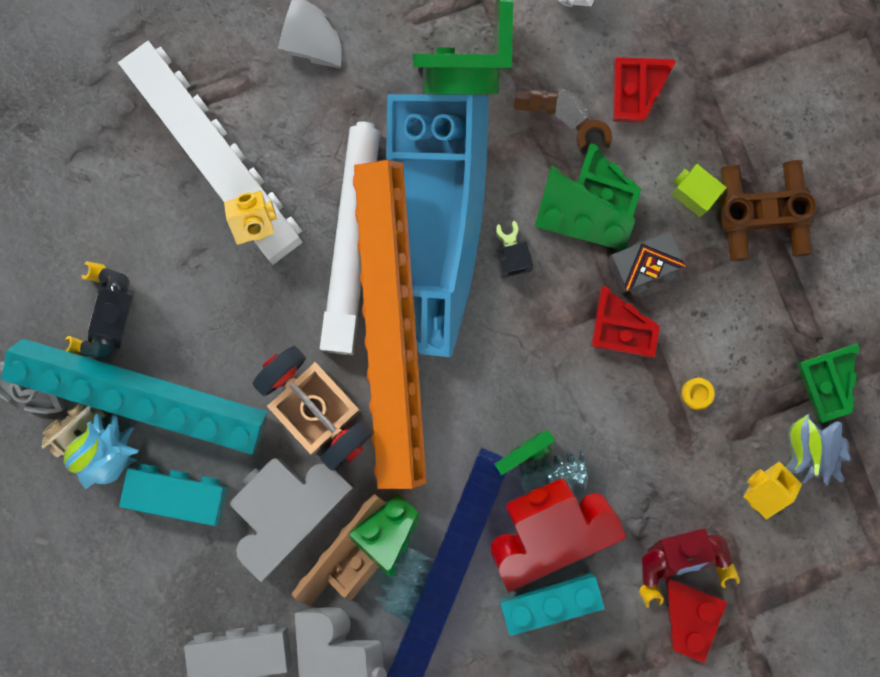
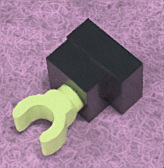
[496,221,533,278]

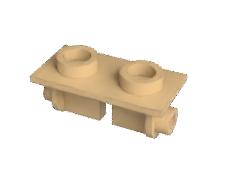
[41,402,107,458]

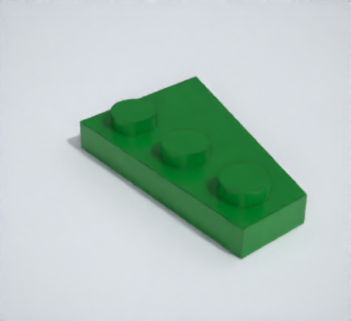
[534,165,635,250]

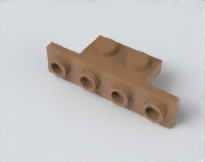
[291,494,387,606]

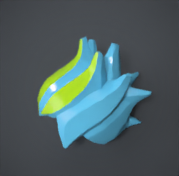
[63,413,139,490]

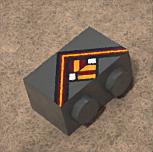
[608,231,685,296]

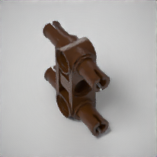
[717,160,817,262]

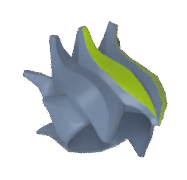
[786,413,851,486]

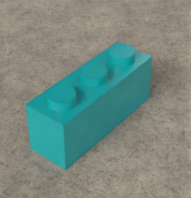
[119,463,229,526]
[499,572,605,636]

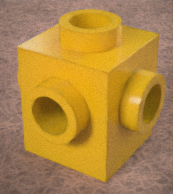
[224,191,277,245]

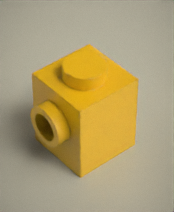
[743,461,802,520]

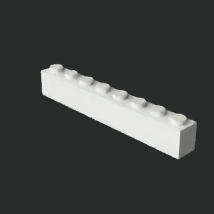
[118,41,303,265]

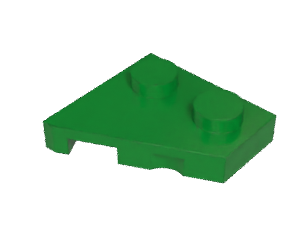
[578,143,642,217]
[796,343,859,423]
[494,430,555,475]
[349,494,420,578]

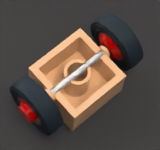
[252,346,374,471]

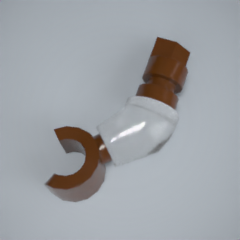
[514,88,612,151]

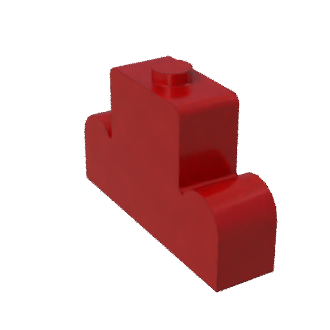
[490,478,626,593]

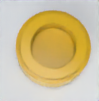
[681,378,715,410]

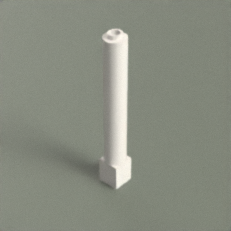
[320,122,381,356]

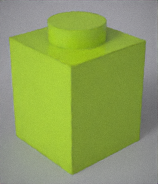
[671,164,727,217]

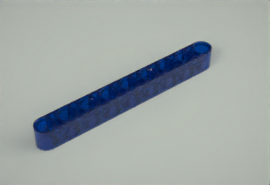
[387,447,507,677]

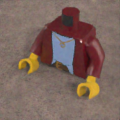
[639,528,740,608]

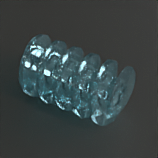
[518,450,588,494]
[375,546,436,620]

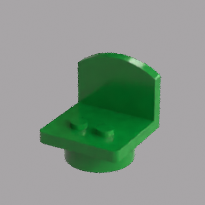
[413,0,513,94]

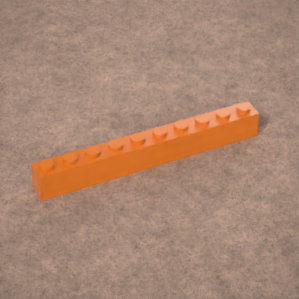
[353,160,427,489]

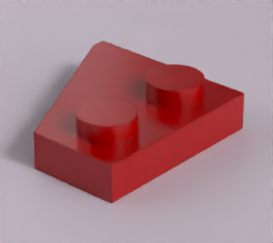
[612,57,675,122]
[590,286,660,358]
[665,578,727,663]

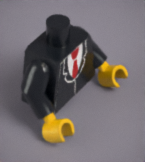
[63,261,135,357]

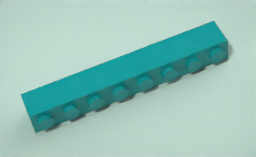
[1,339,268,454]

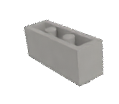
[184,624,291,677]

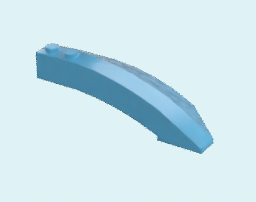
[386,94,489,357]

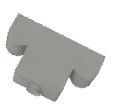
[230,458,355,582]
[295,607,387,677]

